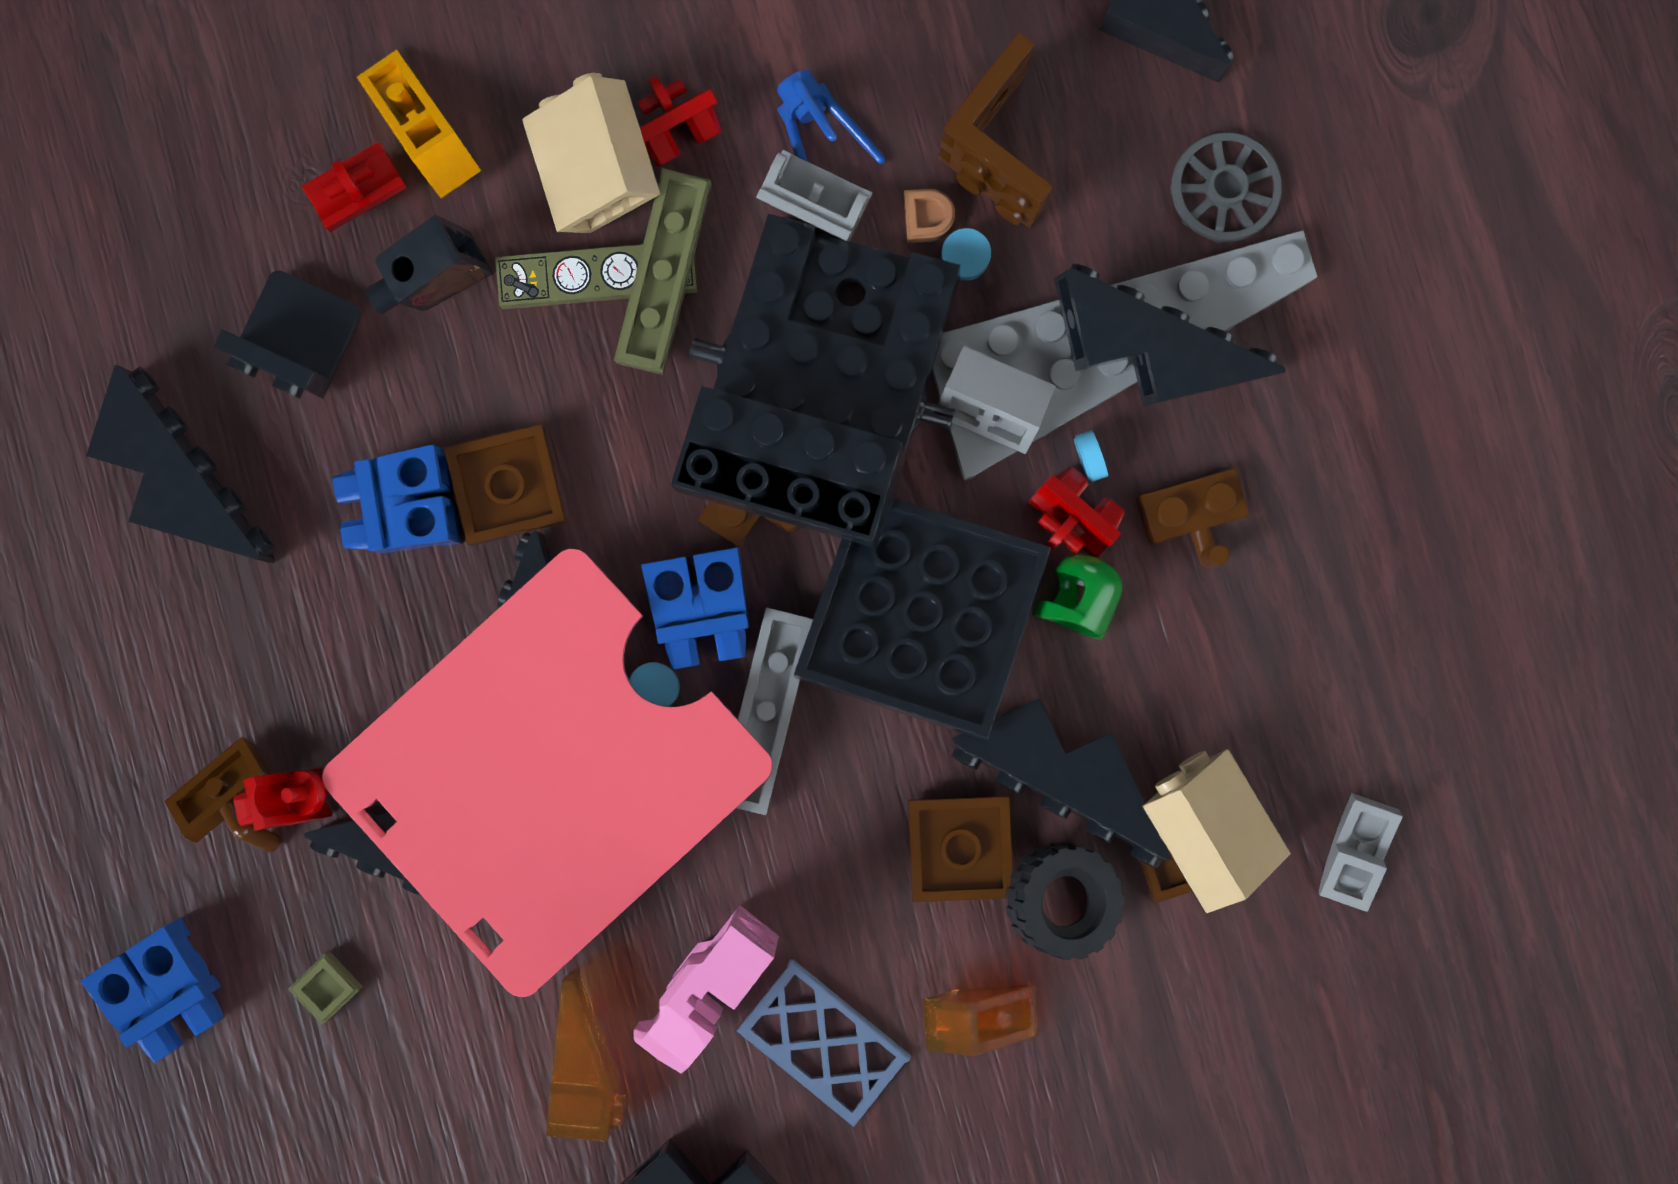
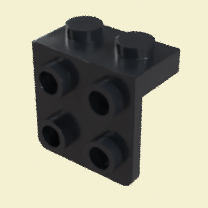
[214,271,362,399]

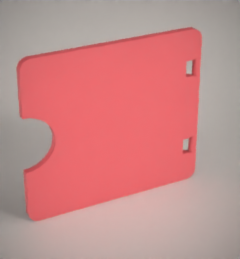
[323,549,772,997]

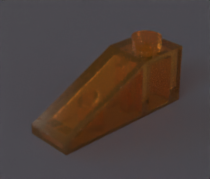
[546,972,626,1142]

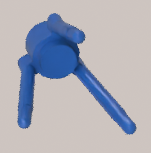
[777,70,886,164]

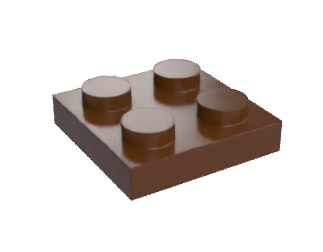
[444,424,568,546]
[908,795,1013,902]

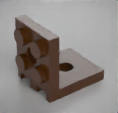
[937,32,1054,229]

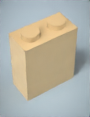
[522,73,660,233]
[1143,749,1291,914]

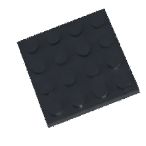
[794,499,1051,742]

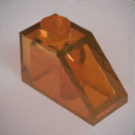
[923,985,1038,1056]

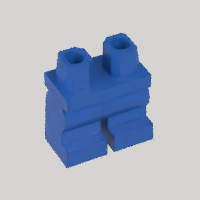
[332,445,462,554]
[641,548,750,669]
[80,917,224,1063]

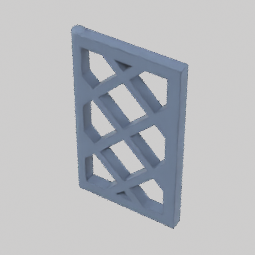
[737,959,911,1127]

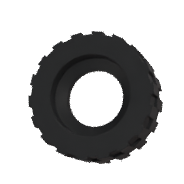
[1006,843,1125,960]

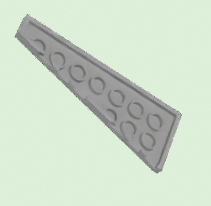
[932,230,1317,480]

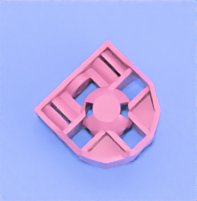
[634,905,779,1074]

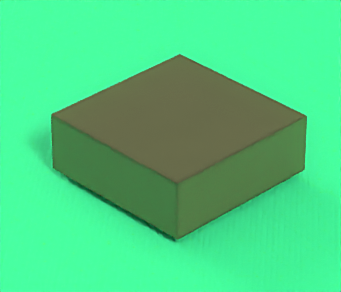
[288,951,363,1025]

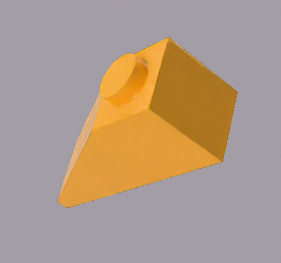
[357,49,481,199]

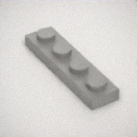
[736,608,813,815]

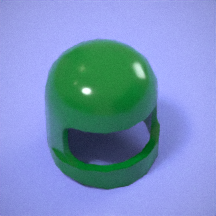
[1031,554,1123,640]

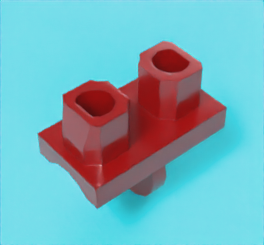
[637,75,721,166]
[301,141,407,232]
[1028,467,1125,558]
[233,768,332,831]

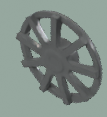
[1170,132,1282,243]

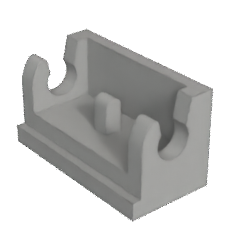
[756,150,873,242]
[938,346,1056,454]

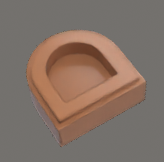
[904,189,955,243]

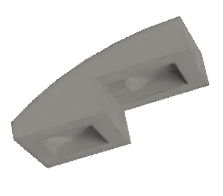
[1318,793,1403,912]

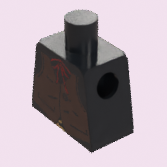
[365,215,493,314]

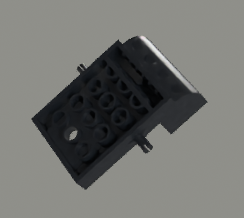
[671,213,961,548]

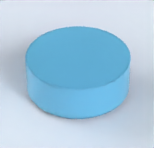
[941,228,991,281]
[1074,429,1108,482]
[629,662,680,707]

